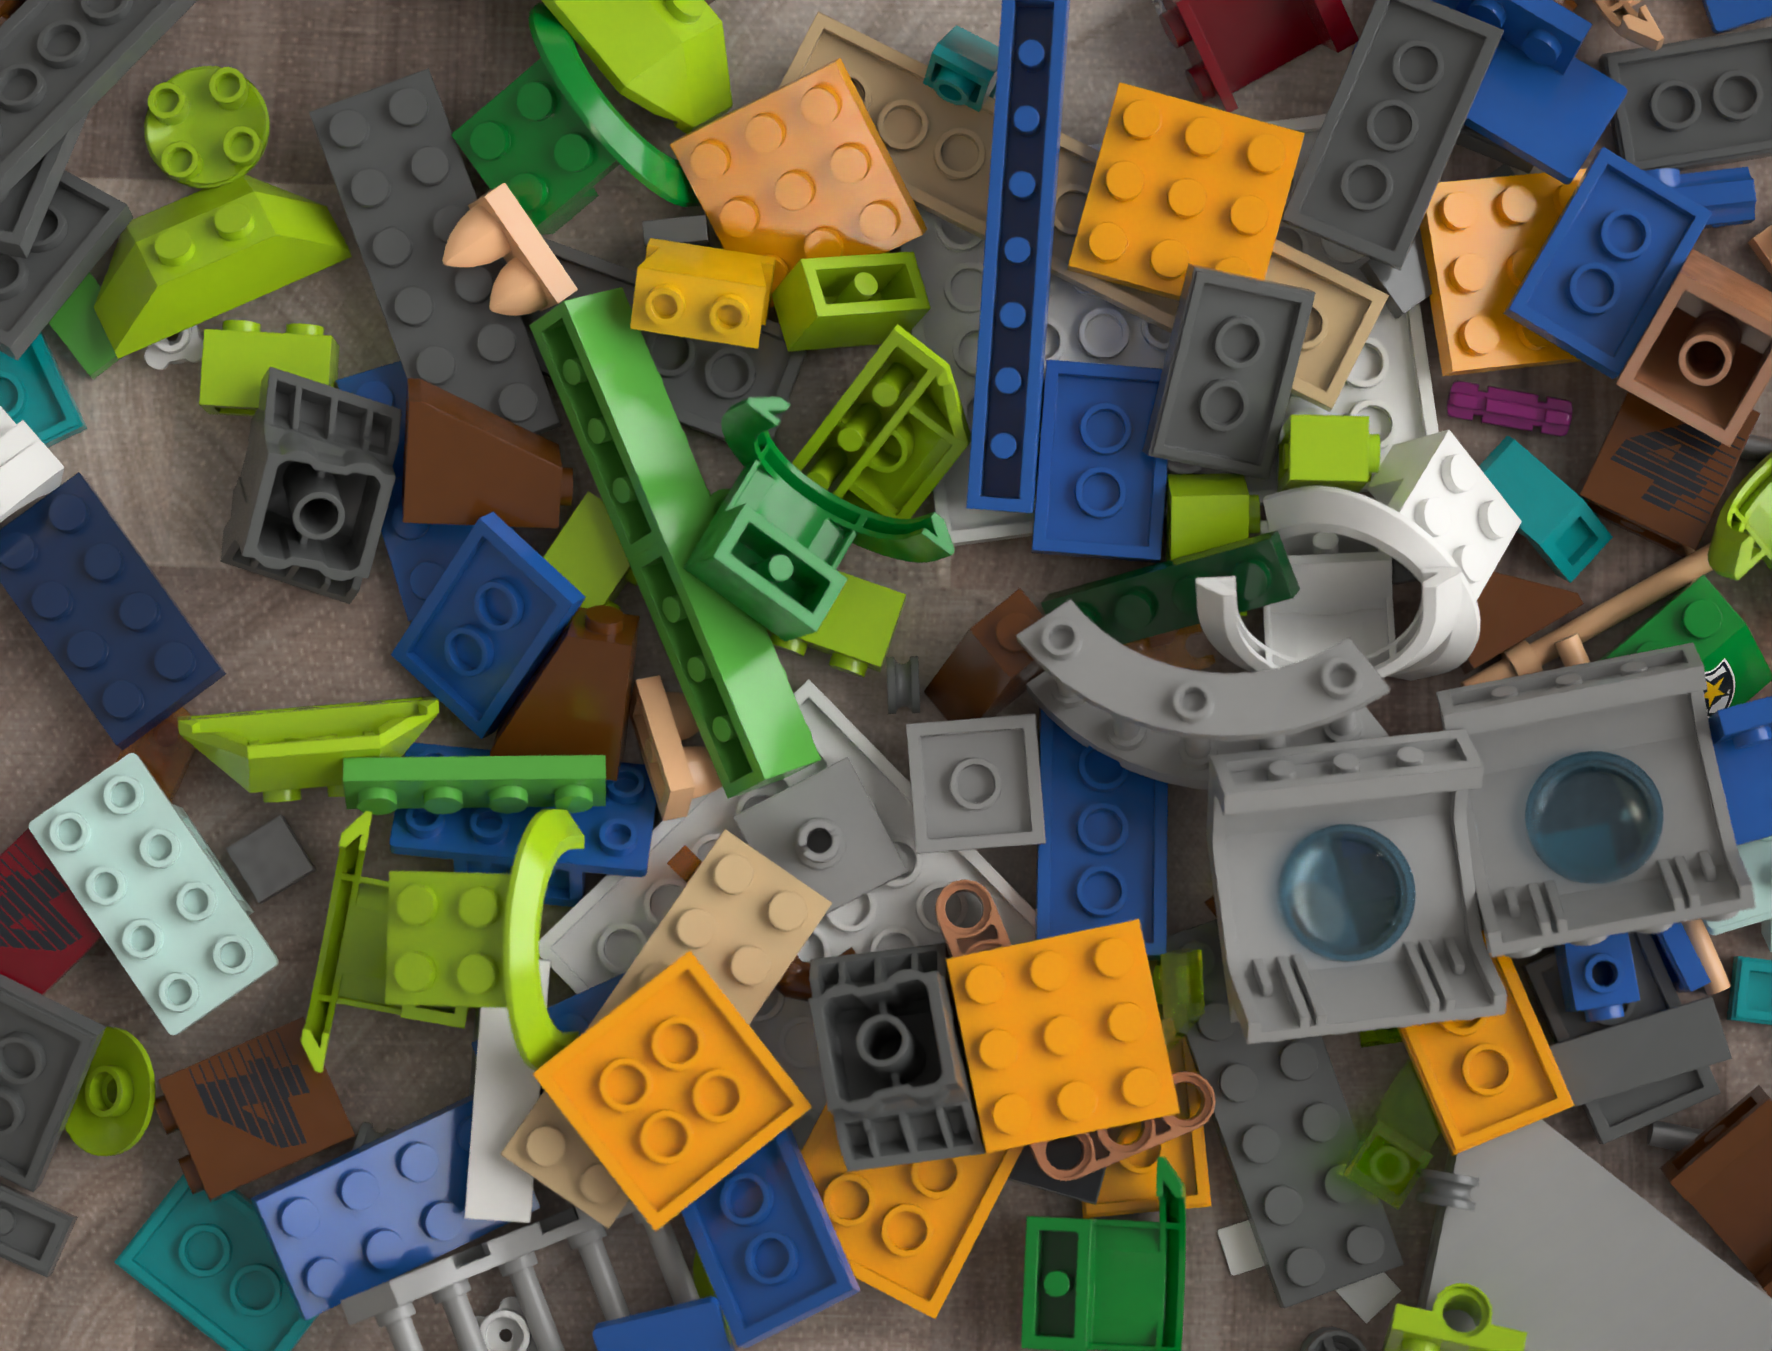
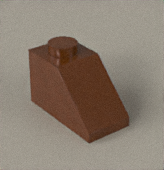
[1460,571,1584,674]

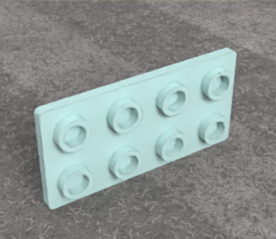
[29,753,279,1035]

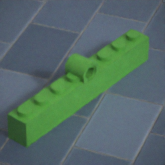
[529,287,821,799]

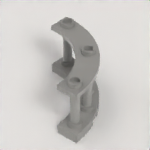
[1016,599,1389,790]
[340,1199,725,1351]

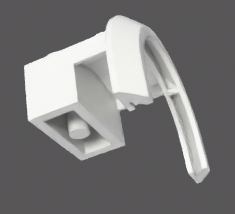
[1263,430,1522,681]
[1196,520,1462,678]

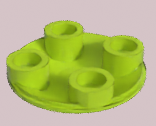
[144,66,270,189]

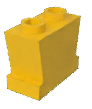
[630,238,776,349]

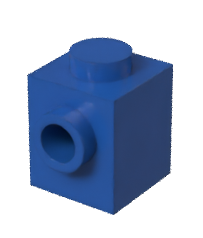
[1554,932,1641,1023]

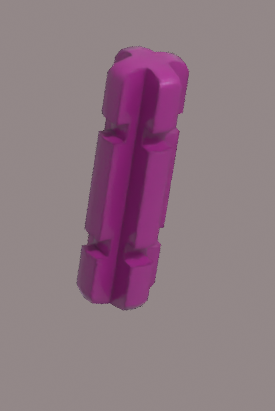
[1446,380,1573,437]

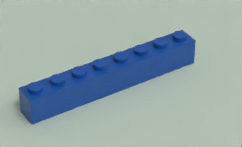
[966,0,1070,513]

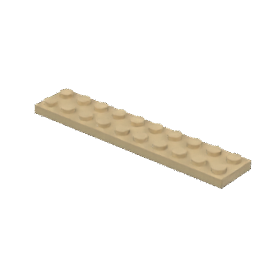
[779,12,1389,412]

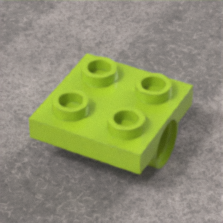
[1382,1283,1527,1351]

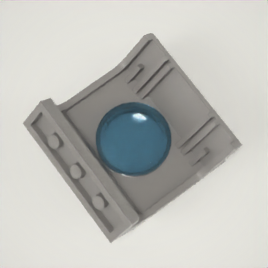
[1436,643,1756,958]
[1206,729,1507,1044]

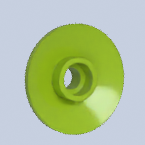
[65,1027,156,1156]

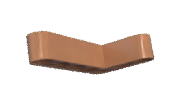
[934,879,1216,1181]

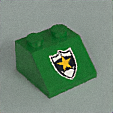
[1598,575,1772,718]

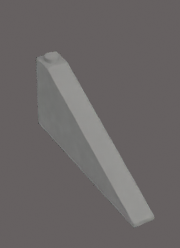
[1416,1120,1772,1351]

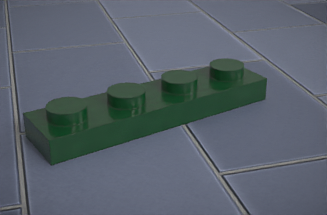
[1041,530,1300,644]

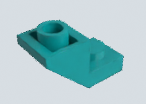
[923,25,999,112]
[1478,435,1613,583]

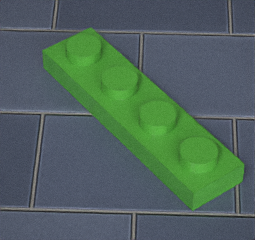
[343,755,606,815]

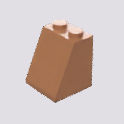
[1616,248,1772,447]

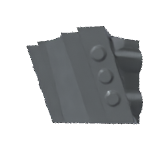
[220,367,402,604]
[809,943,985,1172]

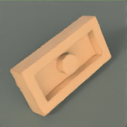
[442,182,578,316]
[629,675,722,821]

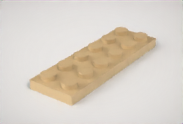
[500,829,832,1229]

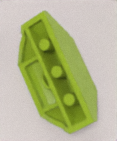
[541,0,733,134]
[94,175,352,359]
[792,324,971,519]
[178,696,439,803]

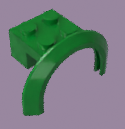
[451,2,701,235]
[683,397,955,642]
[1021,1156,1186,1351]

